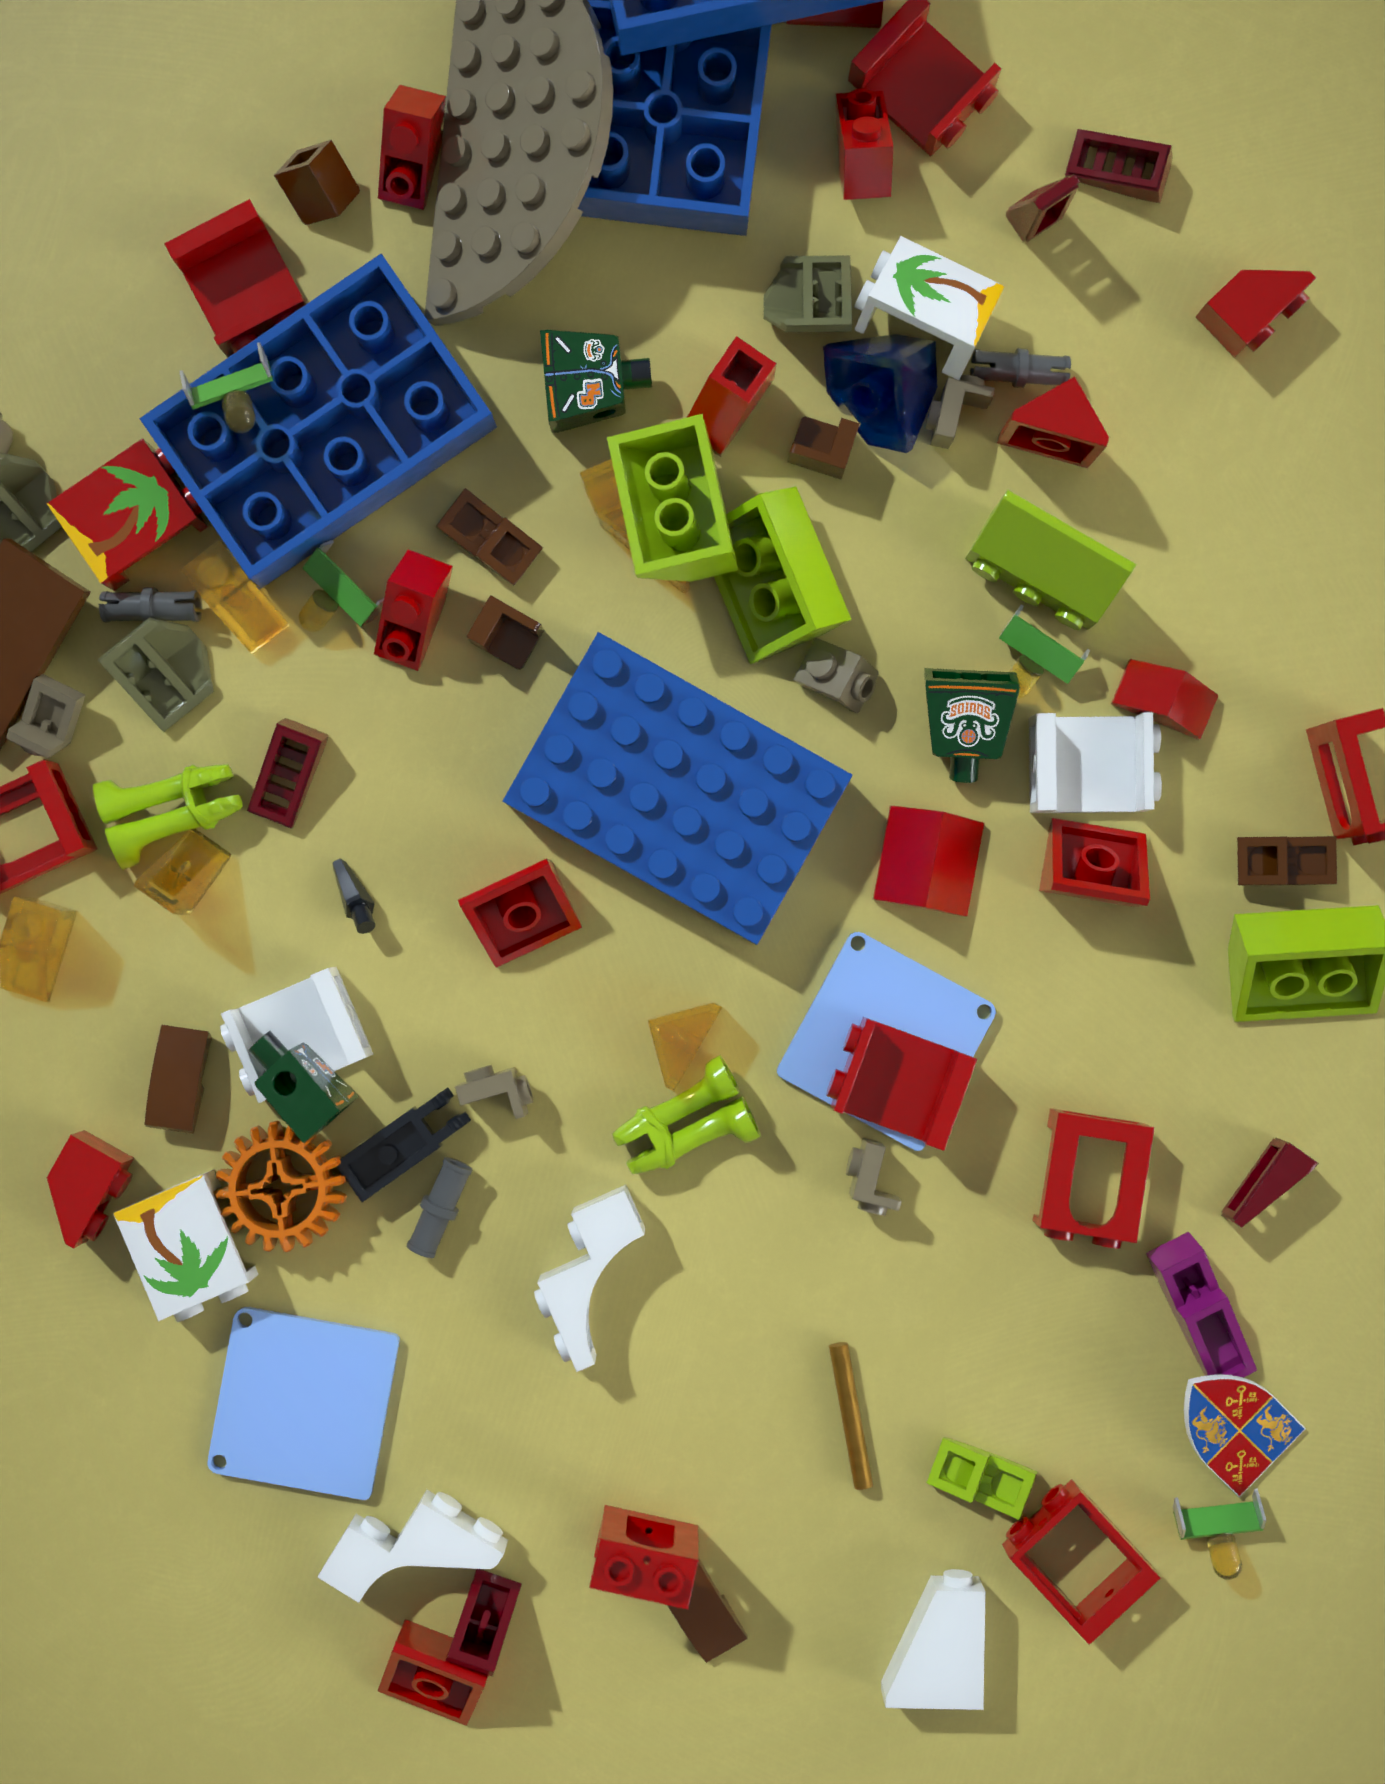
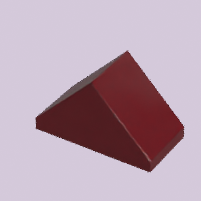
[446,1569,522,1677]

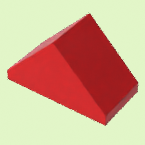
[1111,659,1219,740]

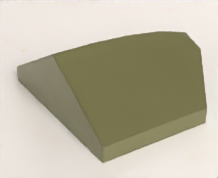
[764,255,852,332]
[0,452,62,552]
[98,618,214,732]

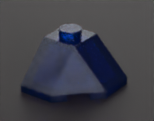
[823,334,938,453]

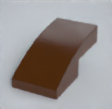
[435,488,543,586]
[1237,836,1337,885]
[144,1025,212,1134]
[667,1558,748,1663]

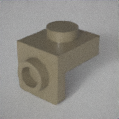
[925,375,995,449]
[793,637,879,713]
[6,674,85,758]
[455,1065,533,1119]
[846,1138,902,1216]

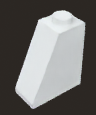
[881,1569,985,1710]

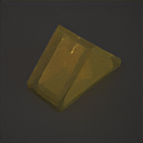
[134,828,232,915]
[648,1001,722,1092]

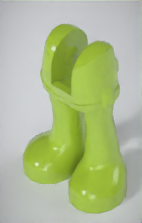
[93,764,243,870]
[612,1055,761,1174]

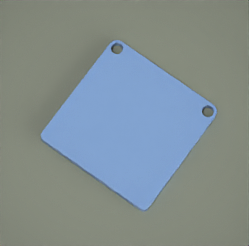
[777,932,996,1151]
[208,1307,400,1500]

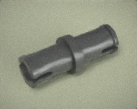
[970,348,1071,388]
[99,587,202,623]
[406,1157,473,1258]

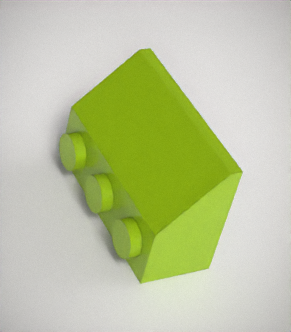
[607,414,738,582]
[714,486,852,664]
[965,490,1137,630]
[1228,905,1385,1022]

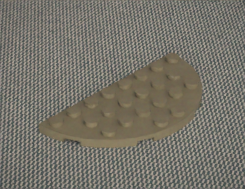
[424,0,613,326]

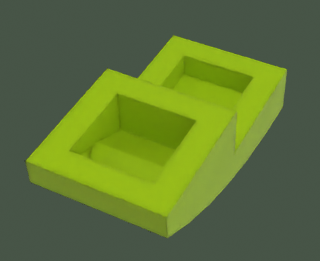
[926,1437,1038,1520]

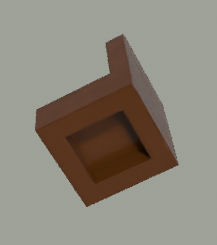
[274,140,360,225]
[788,416,860,480]
[467,595,544,670]

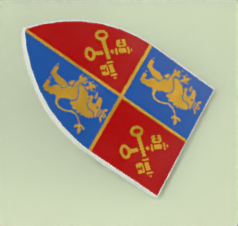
[1184,1375,1306,1497]

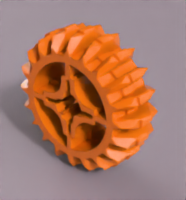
[215,1121,347,1252]

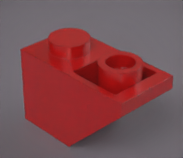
[378,85,446,210]
[835,89,894,200]
[1195,270,1316,358]
[687,336,777,457]
[373,549,453,671]
[47,1130,134,1249]

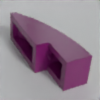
[1146,1231,1258,1378]

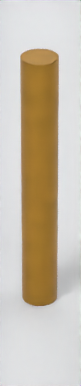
[829,1342,873,1490]

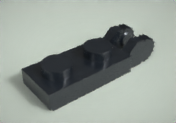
[336,1087,471,1202]

